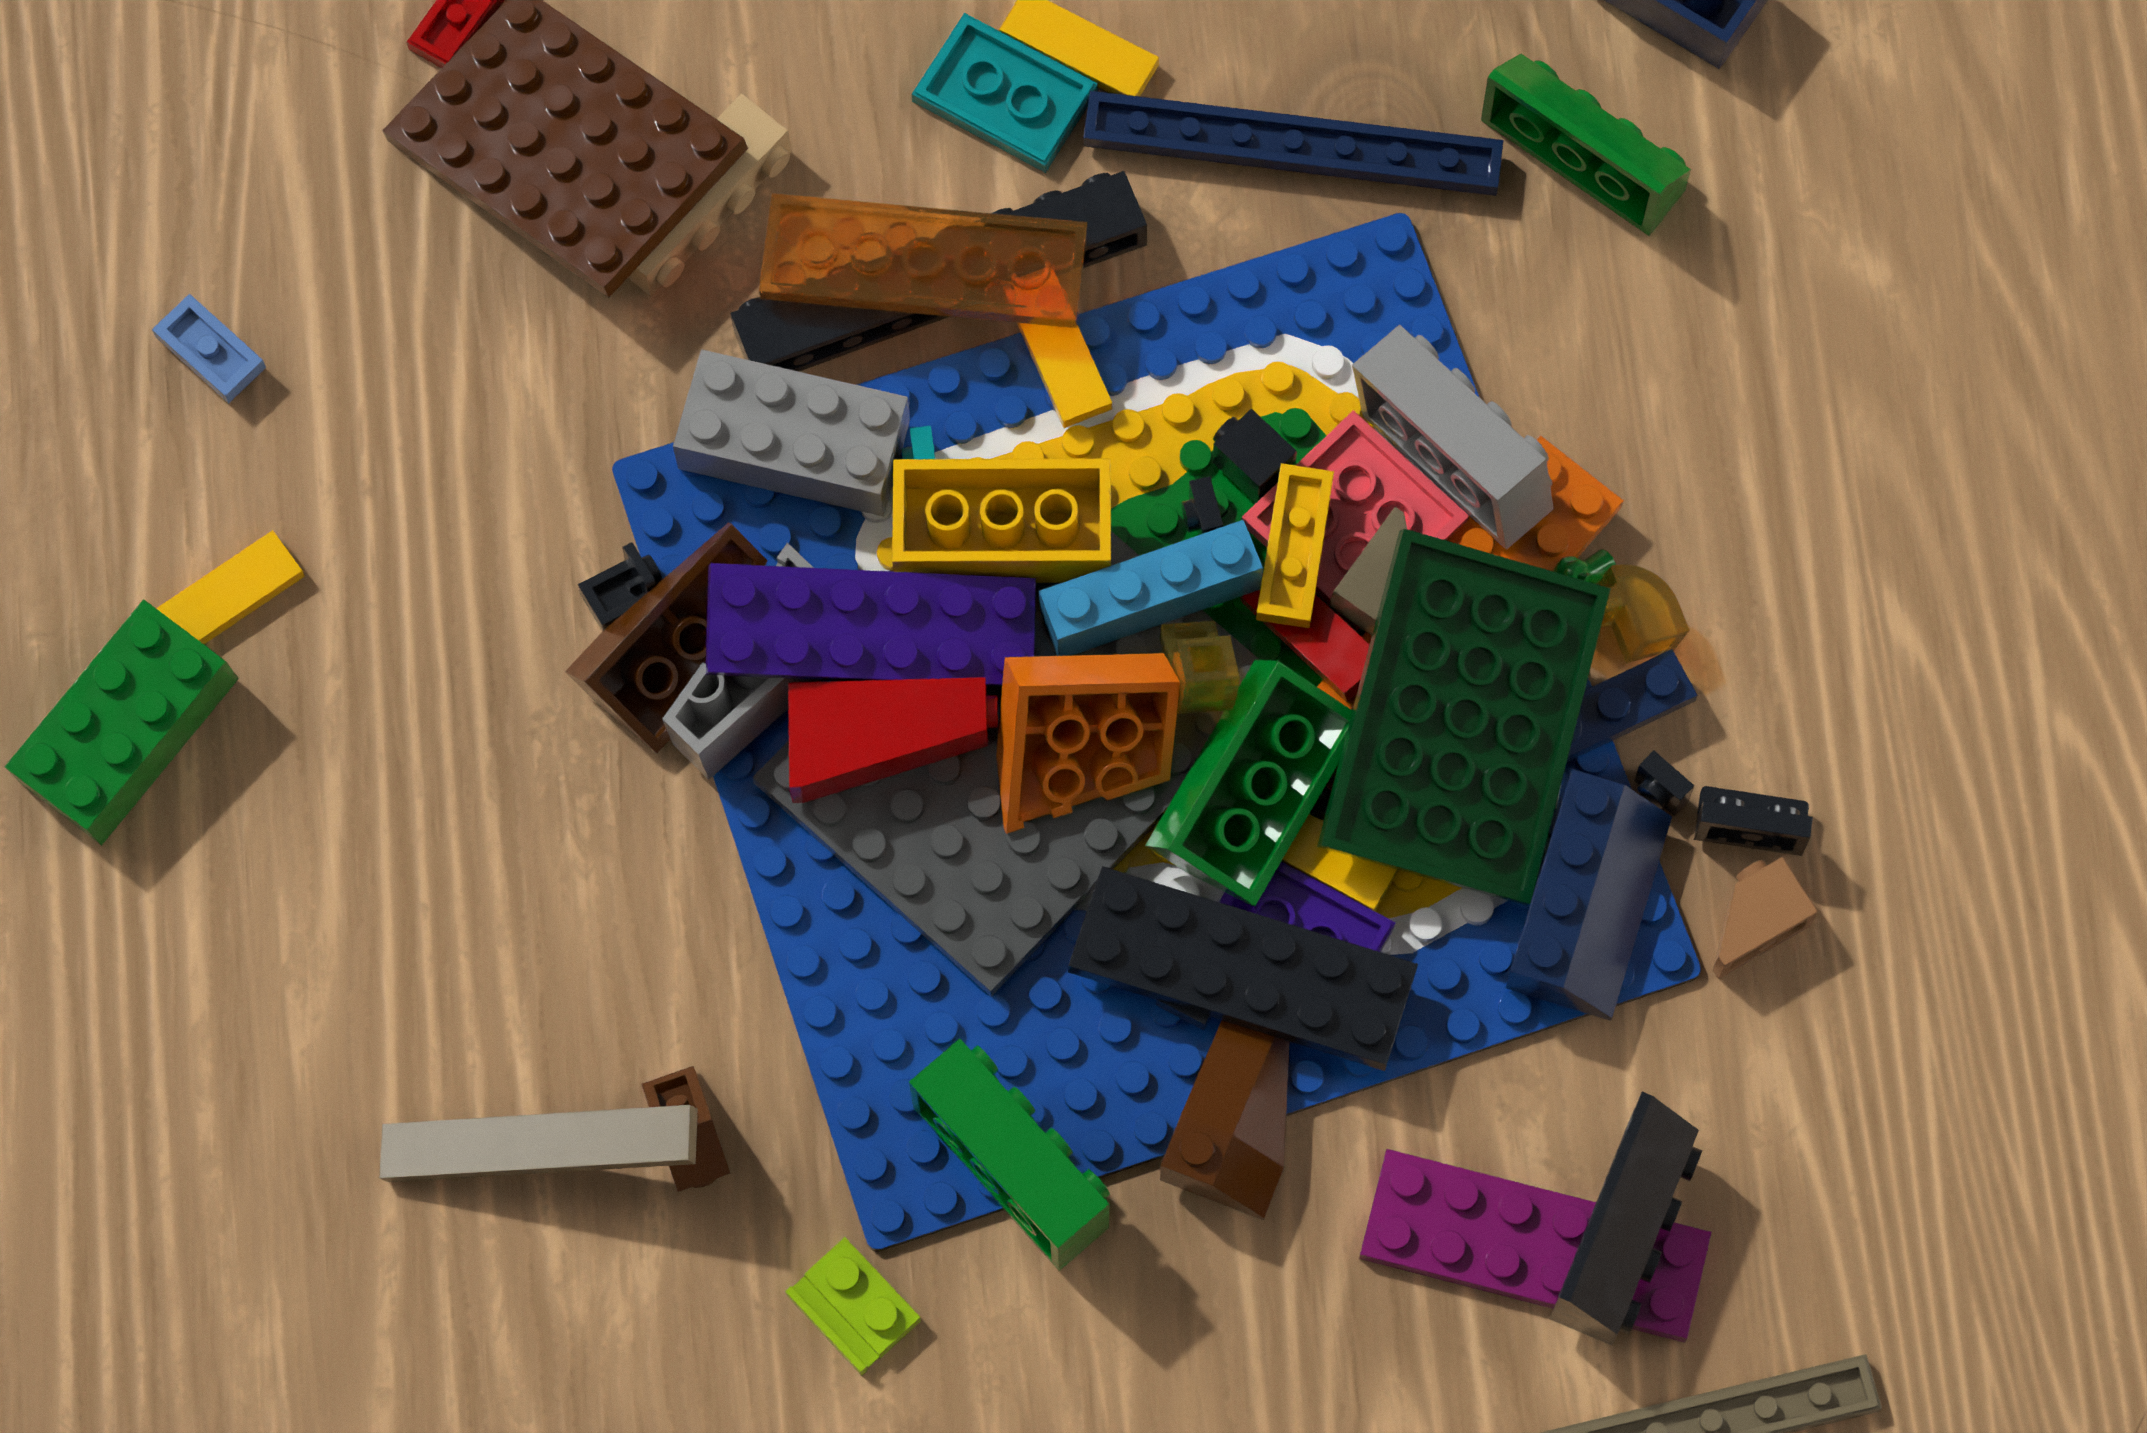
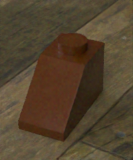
[642,1066,731,1192]

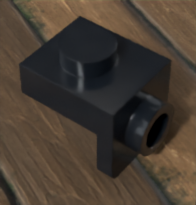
[578,542,663,632]

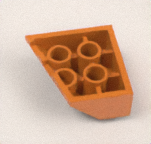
[996,653,1180,834]

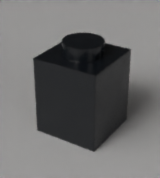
[1213,409,1297,503]

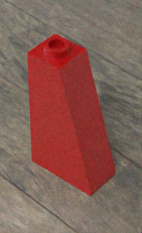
[788,677,998,803]

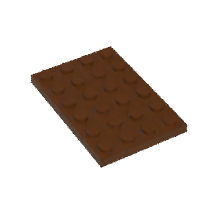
[382,0,748,298]

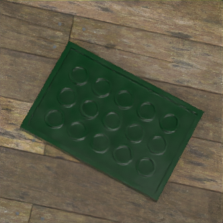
[1317,529,1611,905]

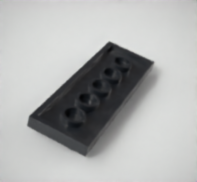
[1068,866,1418,1071]

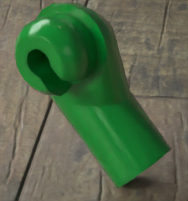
[1554,549,1616,584]

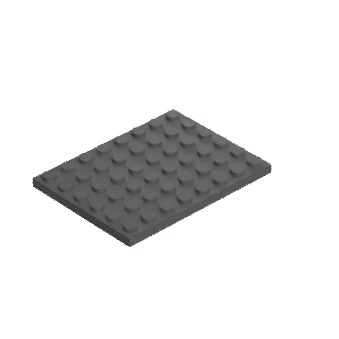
[753,531,1259,997]

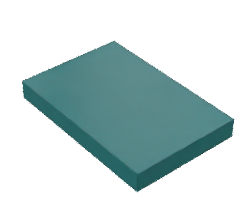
[912,13,1098,173]

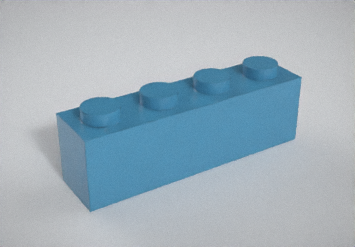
[1039,520,1263,656]

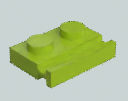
[785,1237,921,1376]

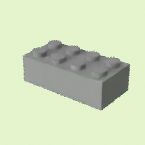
[1352,325,1554,550]
[673,349,910,517]

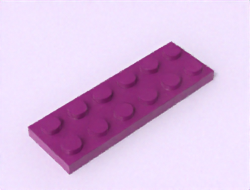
[1359,1149,1712,1343]

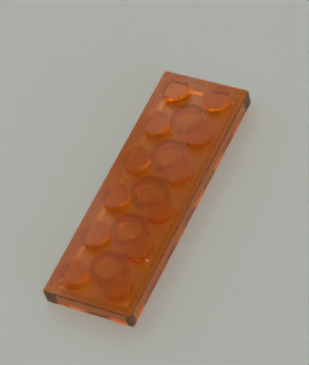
[759,193,1087,328]

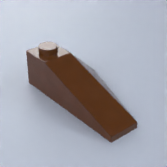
[565,523,768,753]

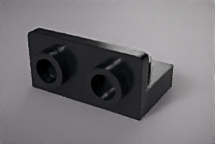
[1694,786,1813,856]

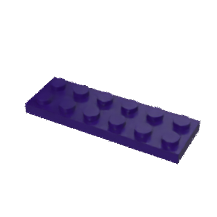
[706,563,1036,687]

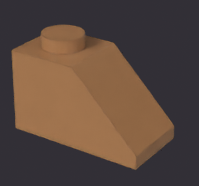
[1713,857,1818,979]

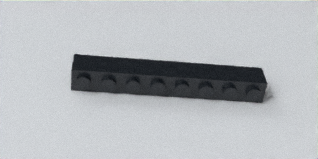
[730,171,1147,372]

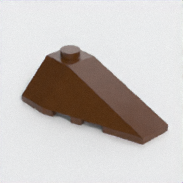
[1160,1021,1290,1220]

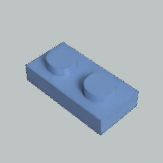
[152,294,266,404]

